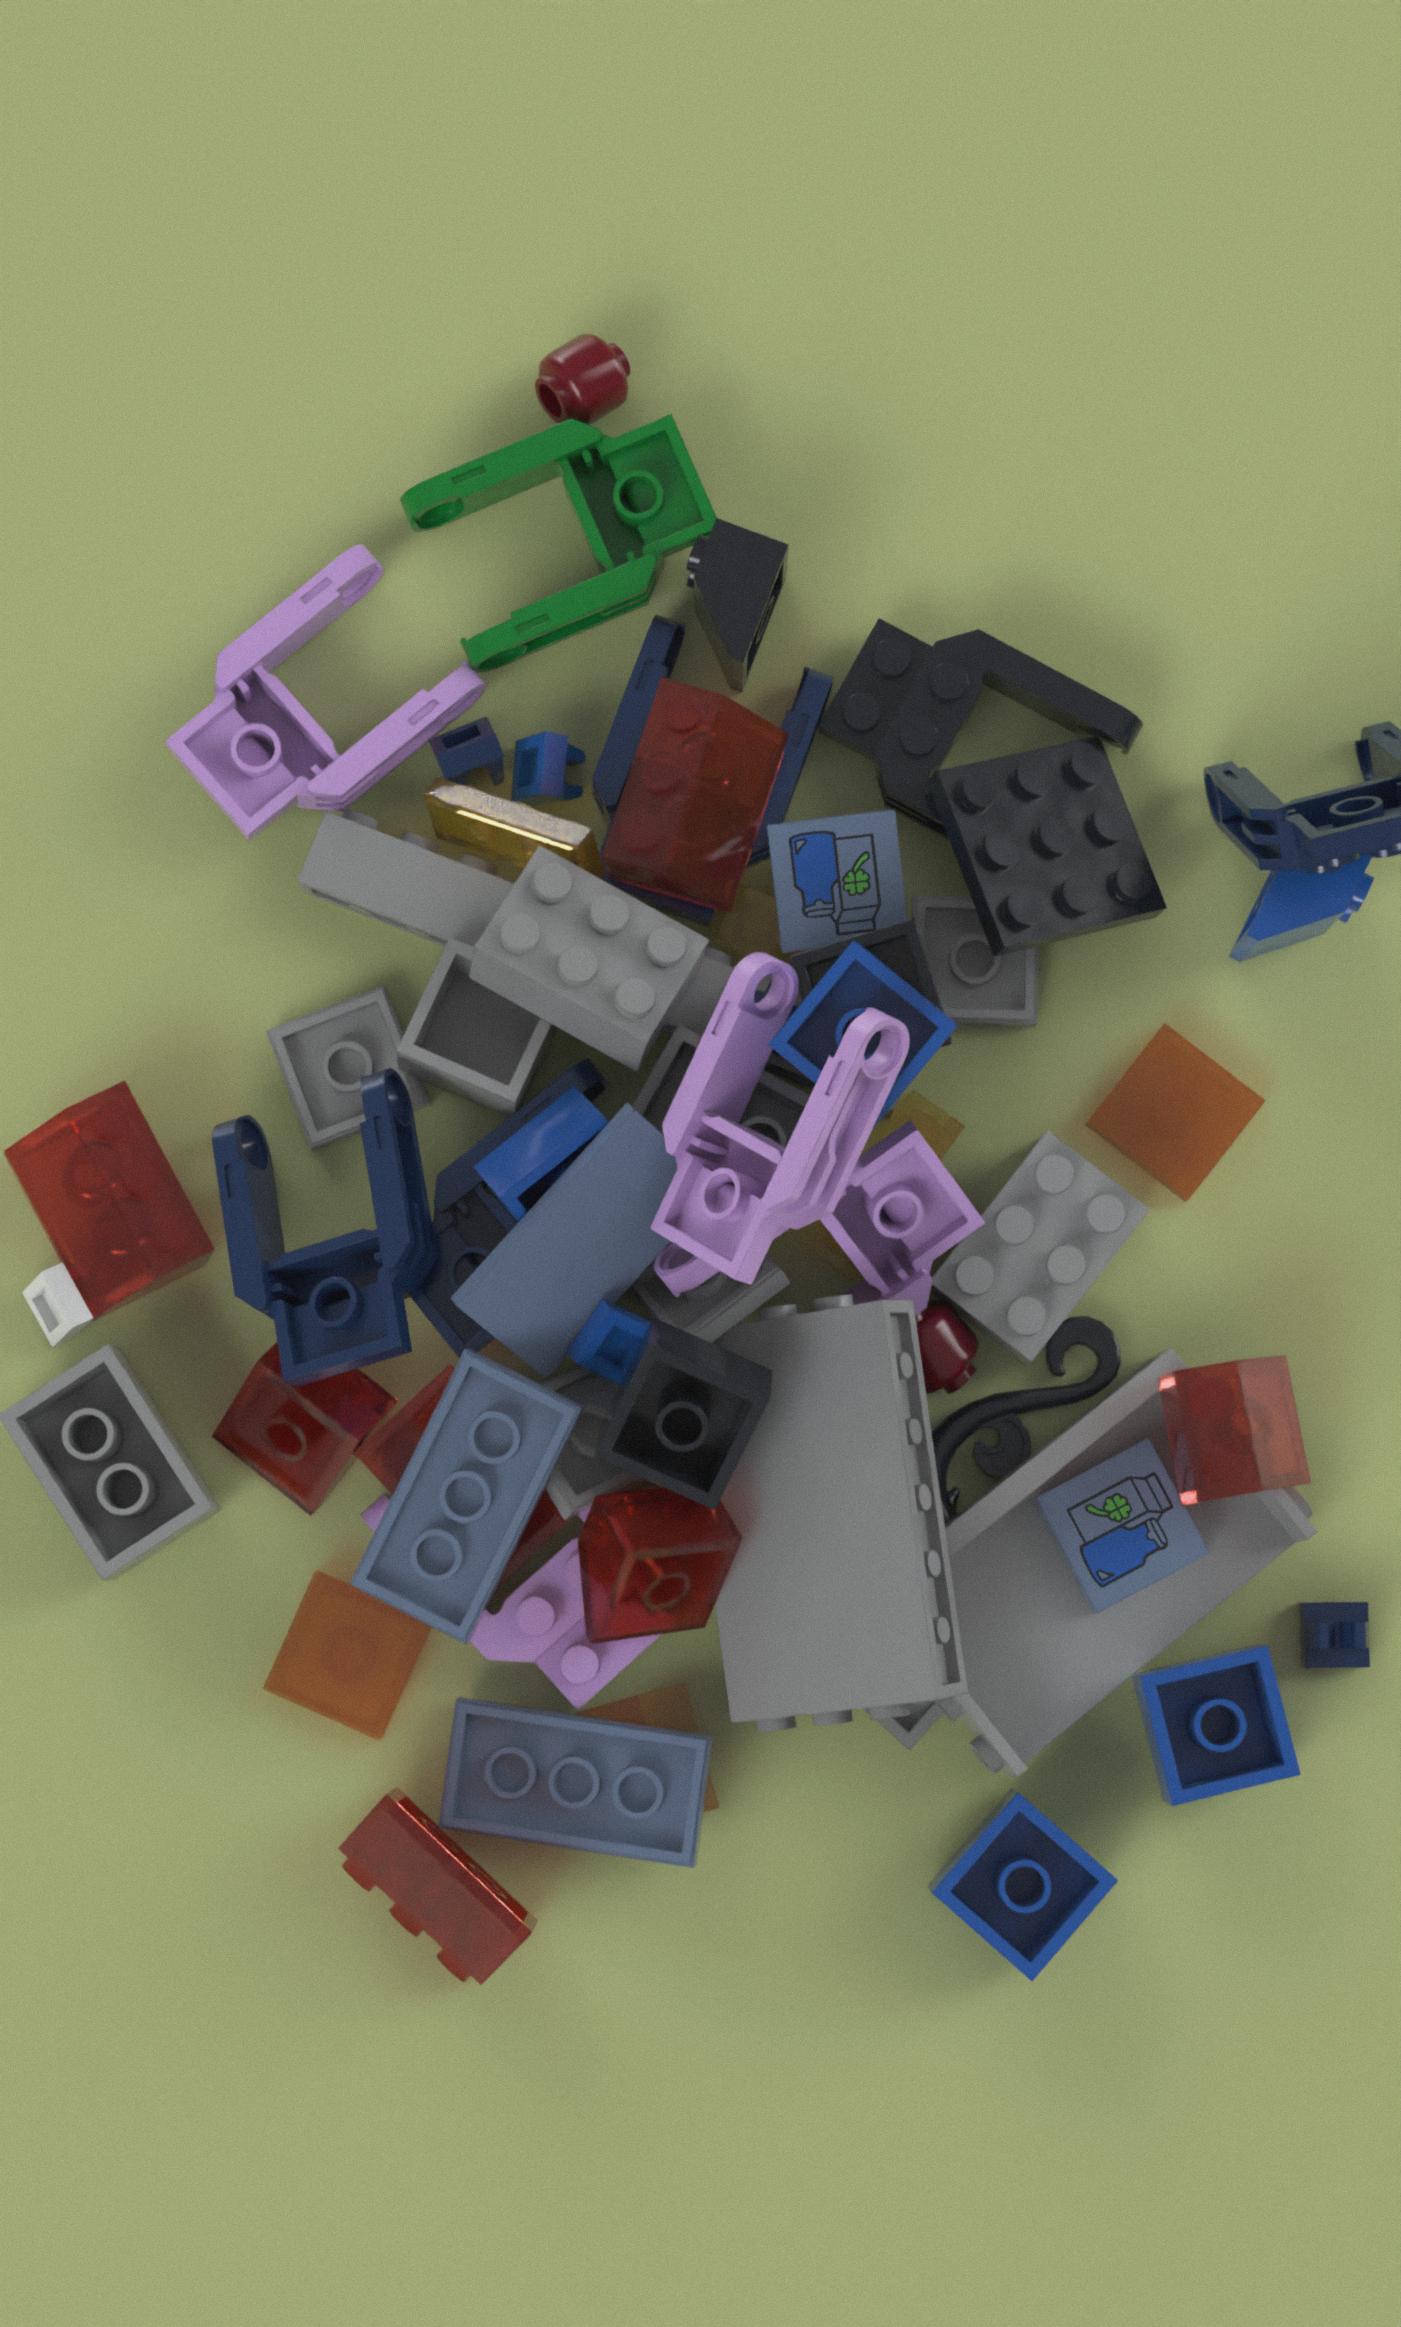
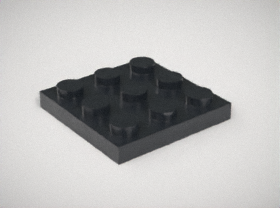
[927,736,1167,957]

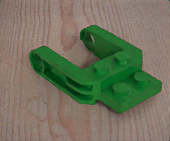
[400,414,717,673]

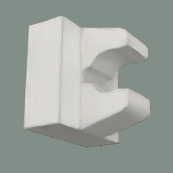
[22,1262,109,1348]

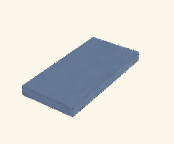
[451,1103,677,1379]
[350,1348,585,1644]
[438,1697,714,1868]

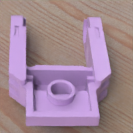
[165,544,487,841]
[650,952,910,1285]
[654,1120,985,1316]
[360,1493,674,1711]

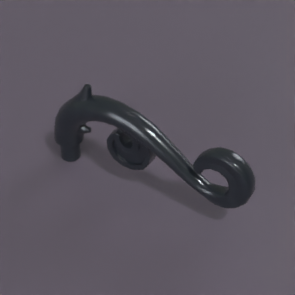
[932,1316,1121,1524]

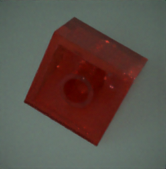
[211,1342,399,1516]
[1158,1355,1311,1506]
[578,1487,743,1644]

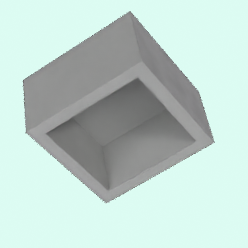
[397,937,557,1118]

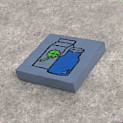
[766,809,908,953]
[1032,1438,1210,1614]

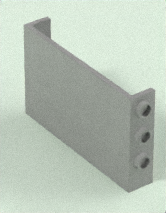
[702,1295,968,1732]
[934,1347,1318,1777]

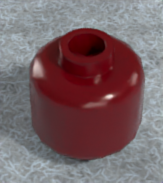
[535,334,630,425]
[915,1300,979,1394]

